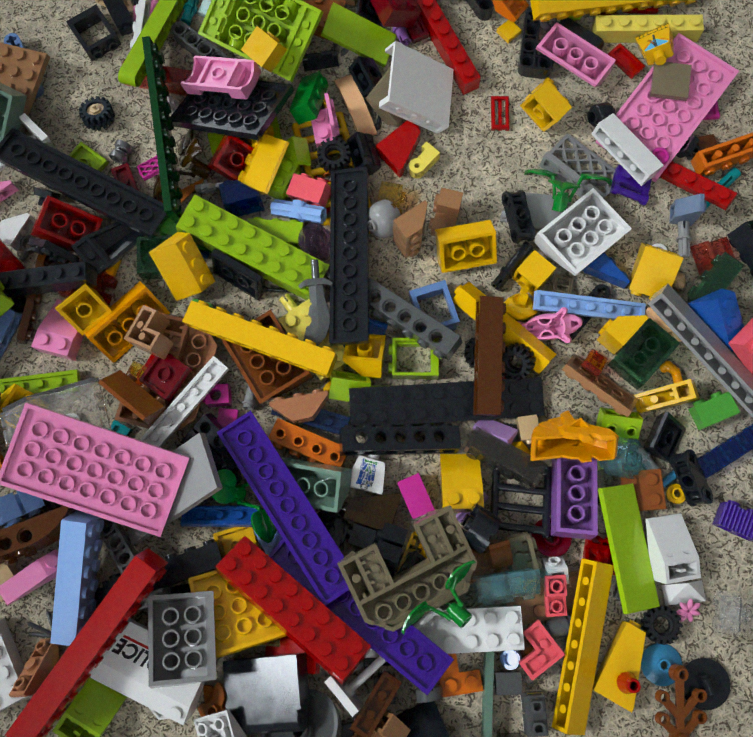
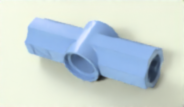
[270,199,327,224]

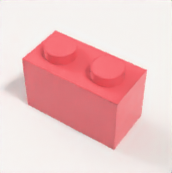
[286,173,331,207]

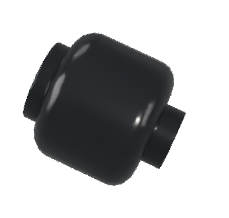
[587,102,616,127]

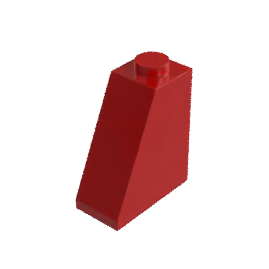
[376,121,421,178]

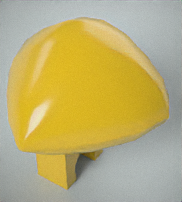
[504,286,538,320]

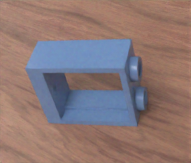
[409,280,460,332]

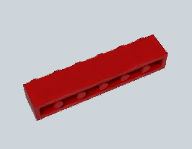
[416,0,481,95]

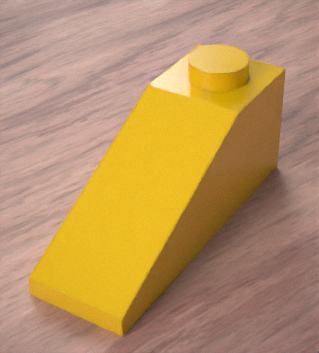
[633,379,700,413]

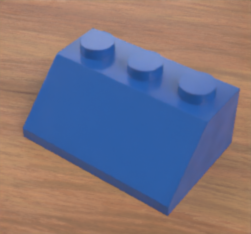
[687,288,744,352]

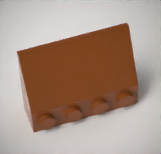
[222,310,313,405]

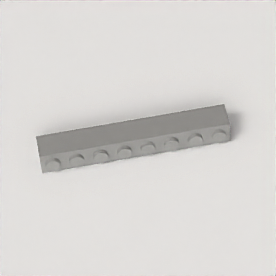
[647,284,753,417]

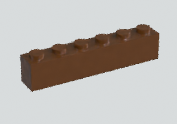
[473,296,506,417]

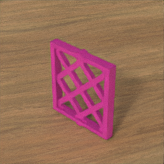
[136,155,159,181]

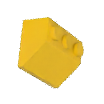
[238,134,289,196]
[149,232,216,301]

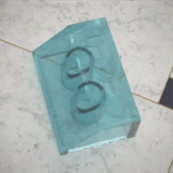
[472,567,540,606]

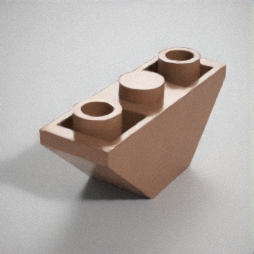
[269,389,329,424]
[9,638,59,697]

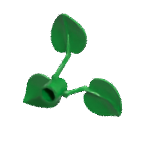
[524,169,612,212]
[212,469,277,543]
[401,560,476,634]

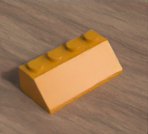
[85,281,170,363]

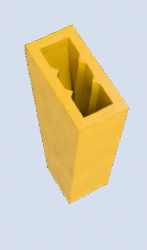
[593,620,646,713]

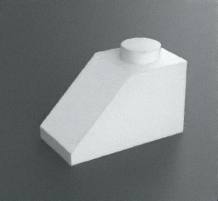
[0,213,36,251]

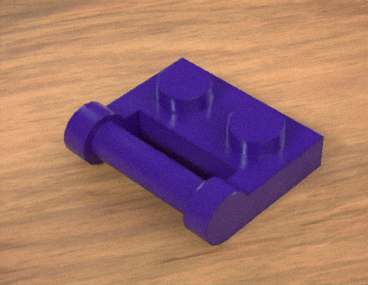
[610,165,652,206]

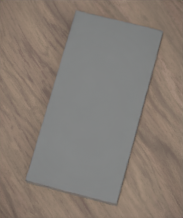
[127,432,223,545]

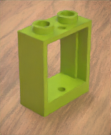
[388,338,439,380]

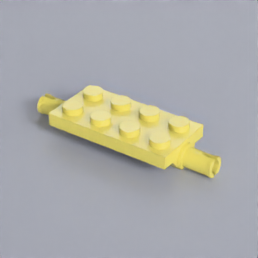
[278,293,346,381]

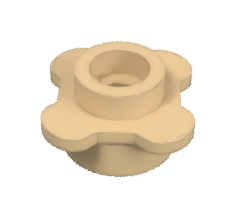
[672,273,686,292]

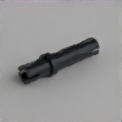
[491,242,533,291]

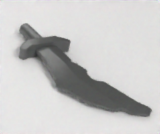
[298,259,334,346]

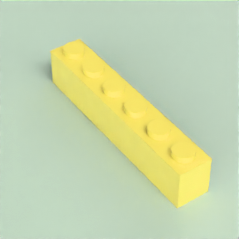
[591,14,704,43]

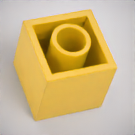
[241,26,288,73]
[512,250,556,297]

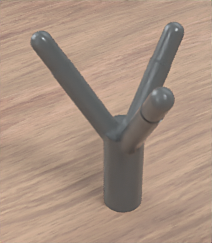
[27,611,67,648]

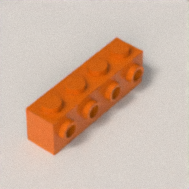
[690,132,753,176]
[268,418,347,467]

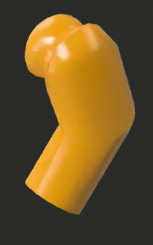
[659,361,683,383]

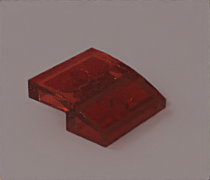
[690,236,740,282]

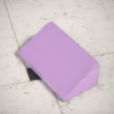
[473,419,518,447]

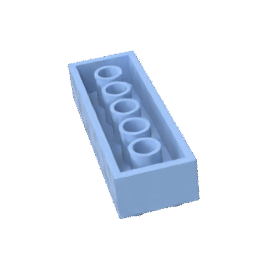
[50,510,104,646]

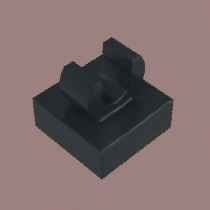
[676,135,701,160]
[34,187,61,206]

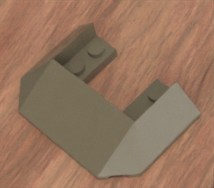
[337,505,477,632]

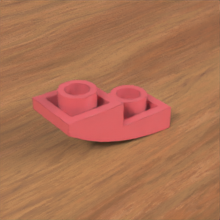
[544,574,567,617]

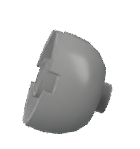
[368,199,401,238]

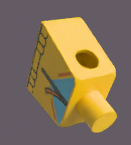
[635,23,674,65]

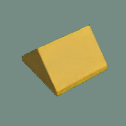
[55,283,113,336]

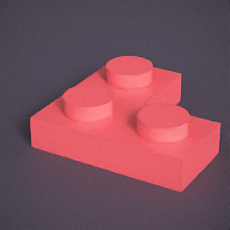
[518,619,565,681]

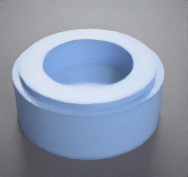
[500,650,522,670]

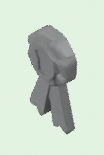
[195,180,238,194]

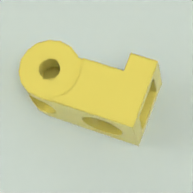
[409,141,440,178]

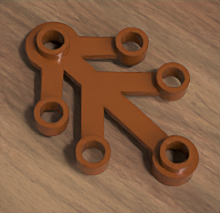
[655,663,707,737]

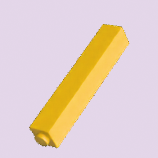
[452,282,557,374]

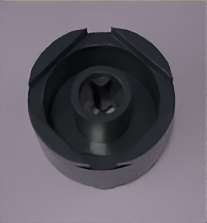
[461,503,501,554]

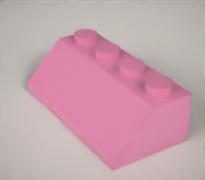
[536,22,616,87]

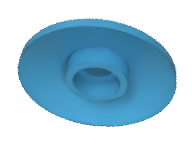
[641,643,682,686]

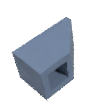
[669,194,707,226]

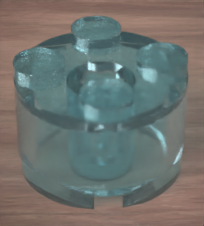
[599,437,642,479]

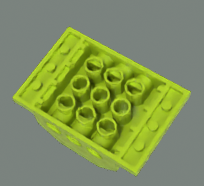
[198,0,324,82]

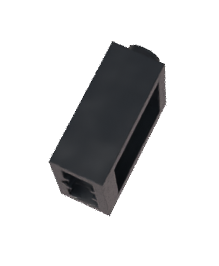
[66,4,121,61]

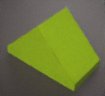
[284,136,311,166]

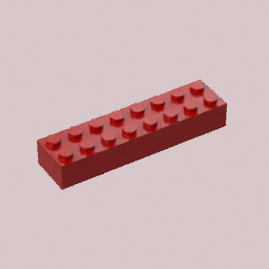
[215,536,371,685]

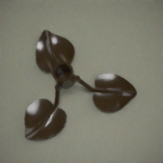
[153,129,211,200]

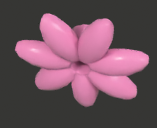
[676,599,701,622]

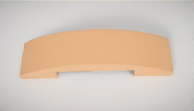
[334,75,377,136]

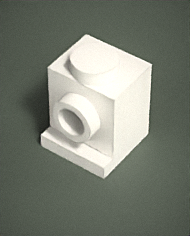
[542,555,569,584]

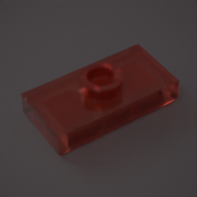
[581,349,608,377]

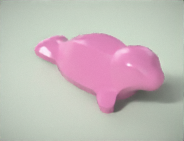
[517,307,583,343]

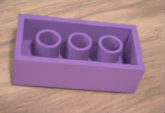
[551,457,598,540]

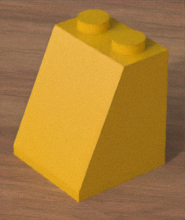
[627,242,683,299]

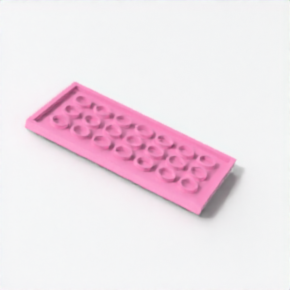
[595,33,739,182]
[0,402,190,537]

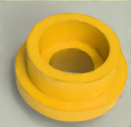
[666,484,686,504]

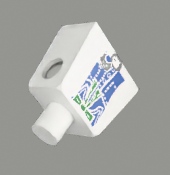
[350,455,386,495]

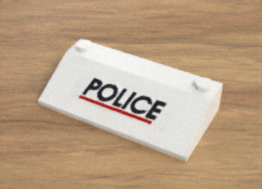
[90,619,205,725]

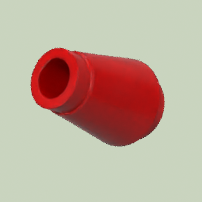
[617,672,641,694]

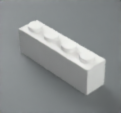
[592,113,664,186]

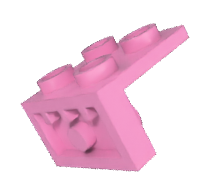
[311,93,340,147]

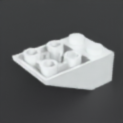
[645,513,701,584]
[194,709,247,737]

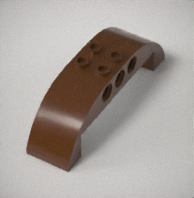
[0,505,77,565]

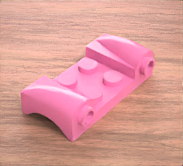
[180,56,261,100]

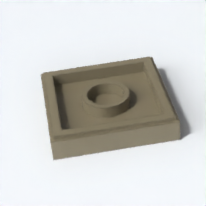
[650,62,692,101]

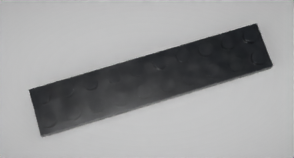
[0,128,169,240]
[329,166,369,346]
[349,377,545,427]

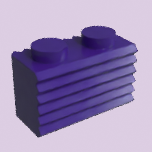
[712,500,753,542]

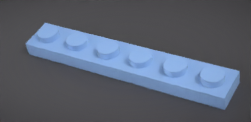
[533,290,646,320]

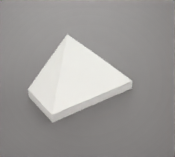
[661,580,706,606]

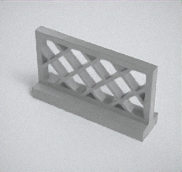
[539,133,615,199]

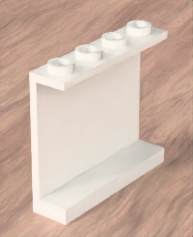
[379,41,454,133]

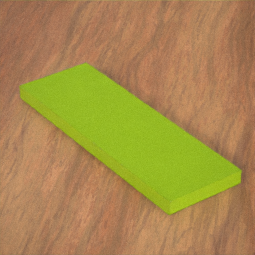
[598,483,660,614]

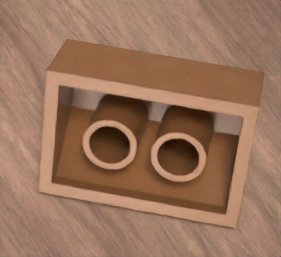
[393,200,428,259]

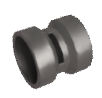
[109,139,134,164]

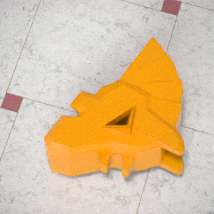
[530,411,619,463]

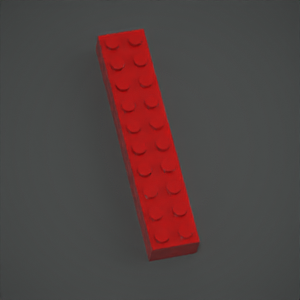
[5,548,168,737]

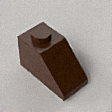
[485,540,514,573]

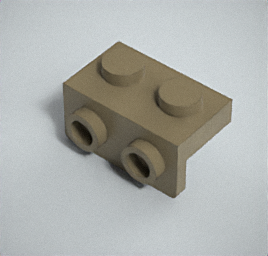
[504,532,542,578]

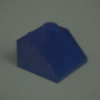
[219,180,265,217]

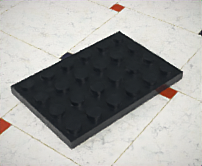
[170,80,294,140]

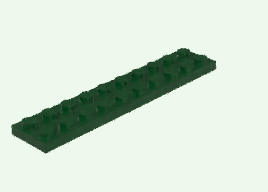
[142,36,185,224]

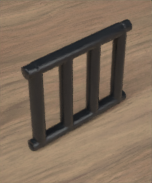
[490,460,552,538]

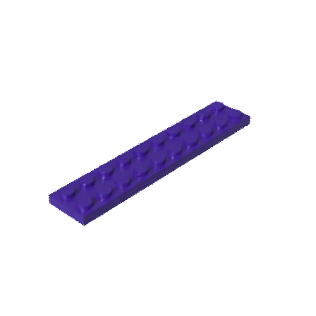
[217,410,349,606]
[268,538,454,696]

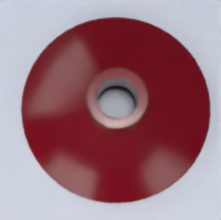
[531,518,572,557]

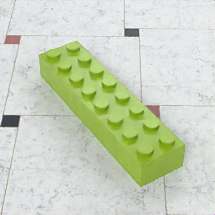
[176,194,330,300]

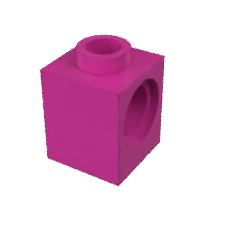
[203,384,232,407]

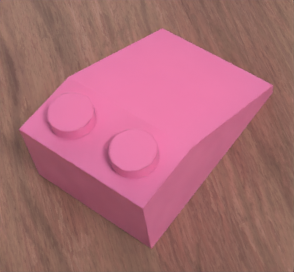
[31,299,84,361]

